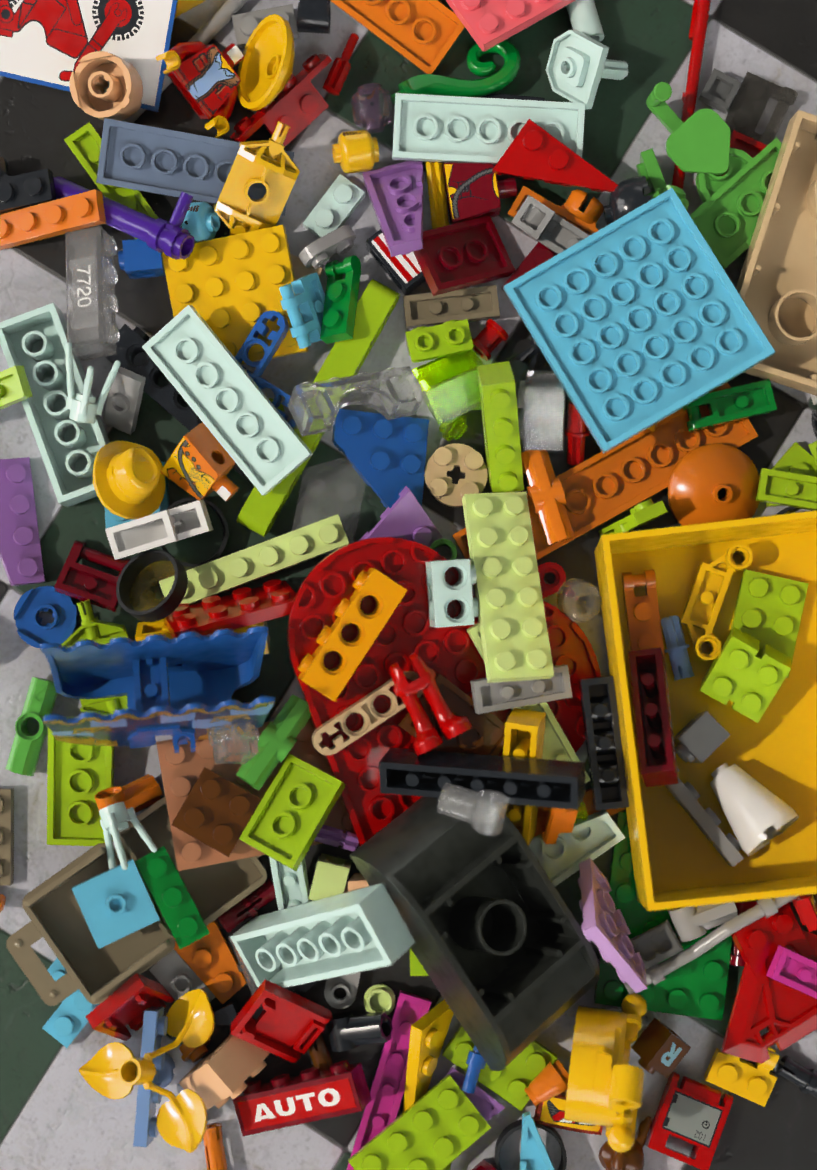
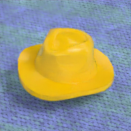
[93,441,166,519]

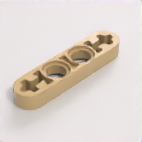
[312,671,423,756]

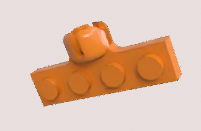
[507,186,603,235]

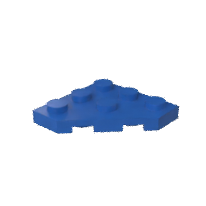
[332,408,429,509]

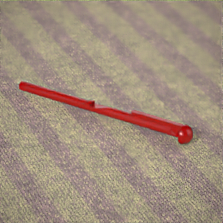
[671,0,711,190]

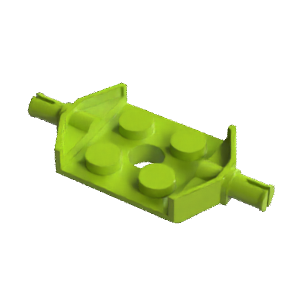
[61,600,129,715]

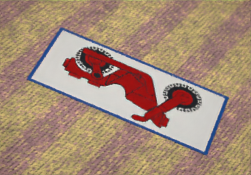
[0,0,177,112]

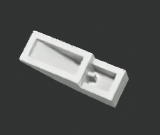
[105,500,213,560]

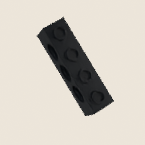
[578,676,629,811]

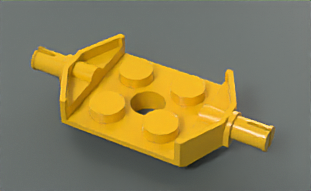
[213,121,300,236]

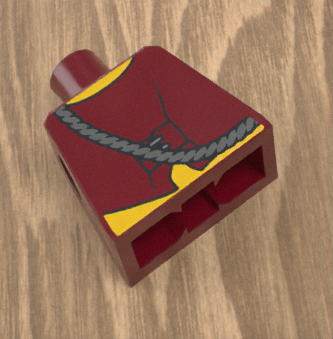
[443,162,517,224]

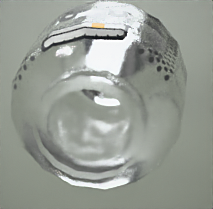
[557,578,602,622]

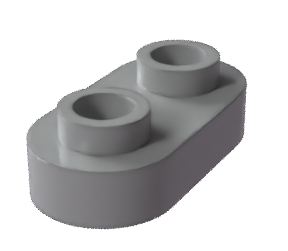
[298,225,356,269]
[324,972,361,1009]

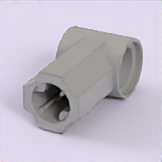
[668,902,738,942]

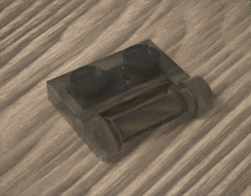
[724,72,798,145]

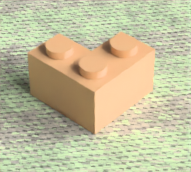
[179,1034,270,1110]

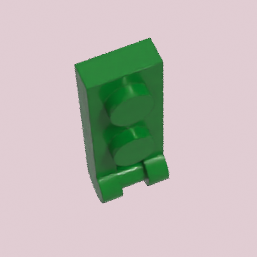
[320,255,361,344]
[683,379,777,432]

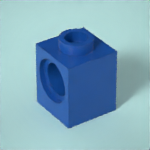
[118,239,166,279]

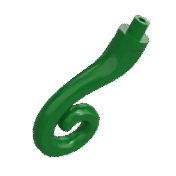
[390,40,521,106]

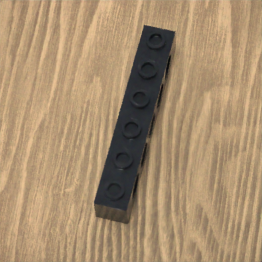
[100,324,248,480]

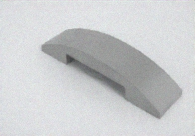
[511,195,590,254]

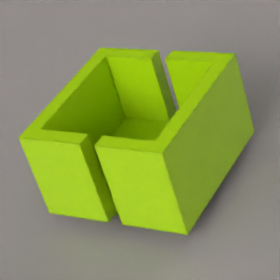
[700,627,792,723]

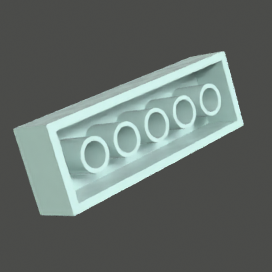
[0,303,110,507]
[230,883,415,988]

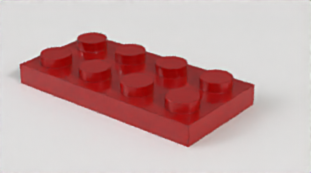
[164,579,296,638]

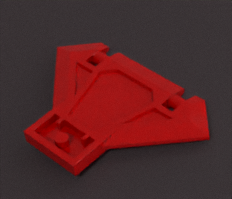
[721,903,817,1064]

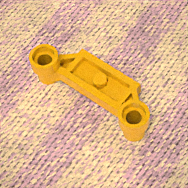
[680,543,753,661]

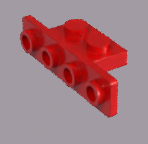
[230,53,332,147]

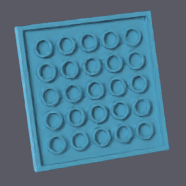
[504,188,775,454]

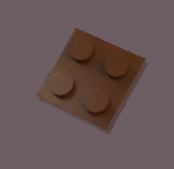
[171,767,261,857]

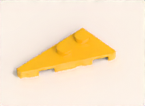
[402,999,454,1113]

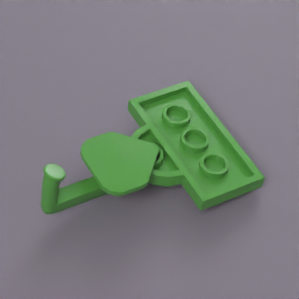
[646,82,782,269]

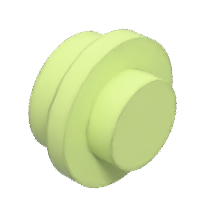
[363,984,396,1015]

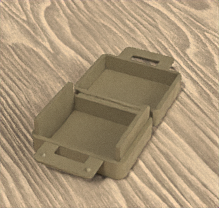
[6,796,267,1006]

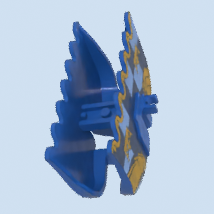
[40,626,275,753]

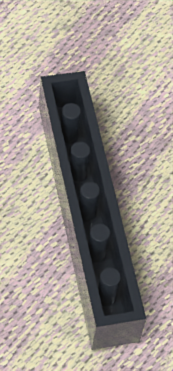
[379,747,585,810]

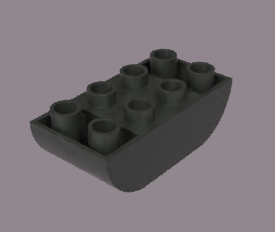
[349,797,600,1071]

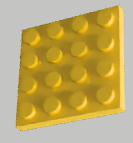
[162,225,309,365]

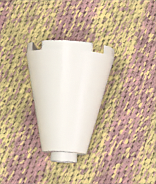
[710,763,799,856]

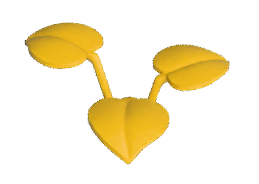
[79,989,215,1153]

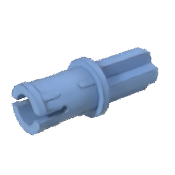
[661,615,695,681]

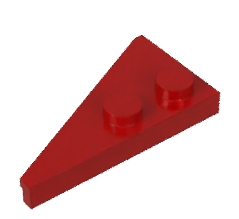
[492,119,618,192]

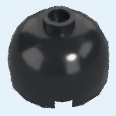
[603,175,651,225]

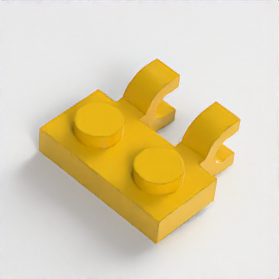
[704,1047,780,1107]

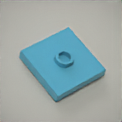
[71,859,160,949]

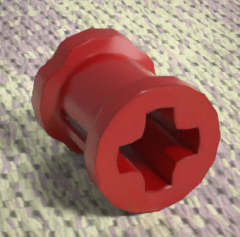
[472,318,509,361]

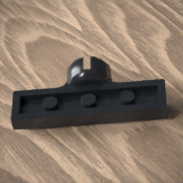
[0,155,56,214]

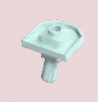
[546,29,629,110]

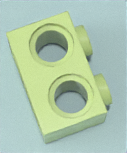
[308,853,352,901]

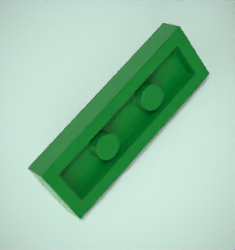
[135,846,210,950]

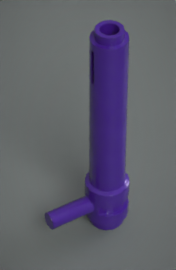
[54,176,195,260]

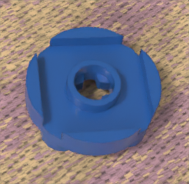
[14,586,80,648]

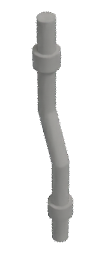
[624,895,799,994]

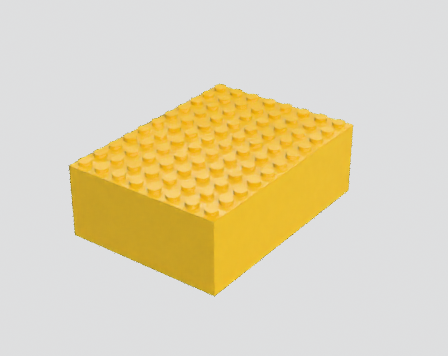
[594,511,817,911]

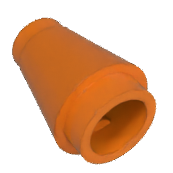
[524,1060,569,1106]

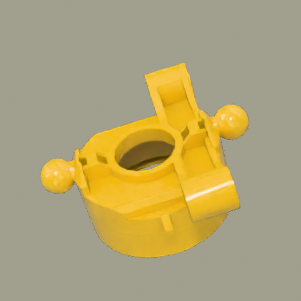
[565,993,647,1152]

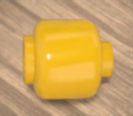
[332,130,379,173]

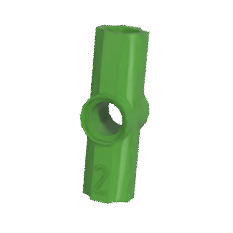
[5,676,58,776]
[236,694,311,791]

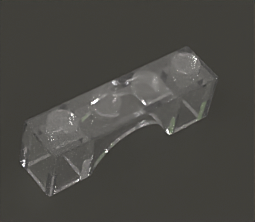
[287,366,424,436]

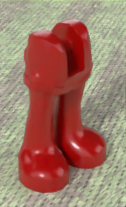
[389,652,473,755]

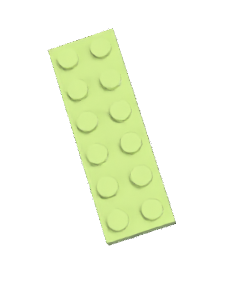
[462,492,554,683]

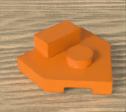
[537,807,578,844]

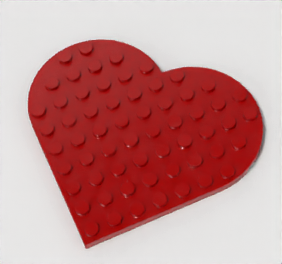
[287,537,601,846]

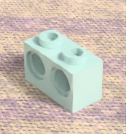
[425,559,479,628]

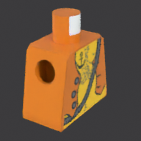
[160,422,239,502]

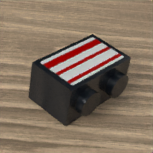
[366,229,426,295]

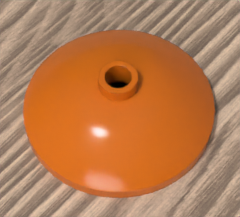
[668,443,760,526]

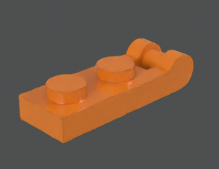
[622,569,665,658]

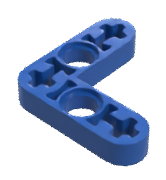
[235,310,308,429]

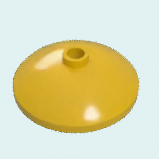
[237,14,295,111]

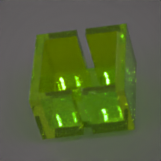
[412,350,485,425]

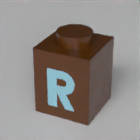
[631,1017,691,1078]

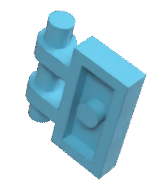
[279,272,325,349]

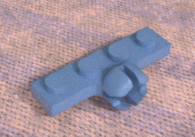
[133,1006,175,1147]

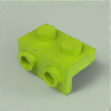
[405,319,474,363]

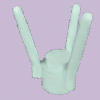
[65,342,121,423]
[99,801,158,870]

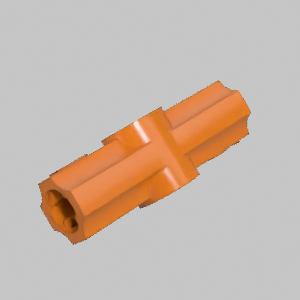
[521,445,574,545]

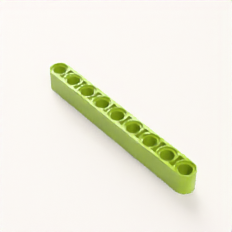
[237,279,400,537]

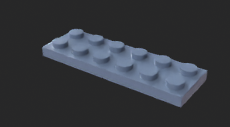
[96,118,294,216]

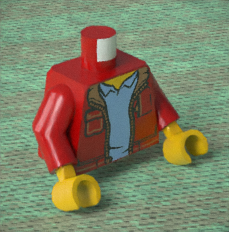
[156,41,244,138]

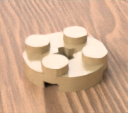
[425,443,488,507]

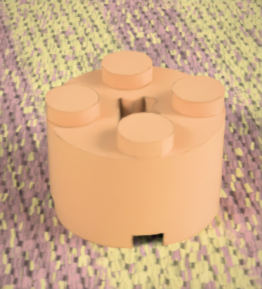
[70,51,143,121]

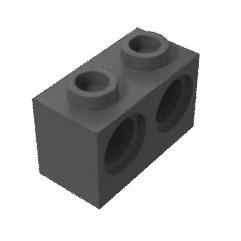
[674,711,730,763]

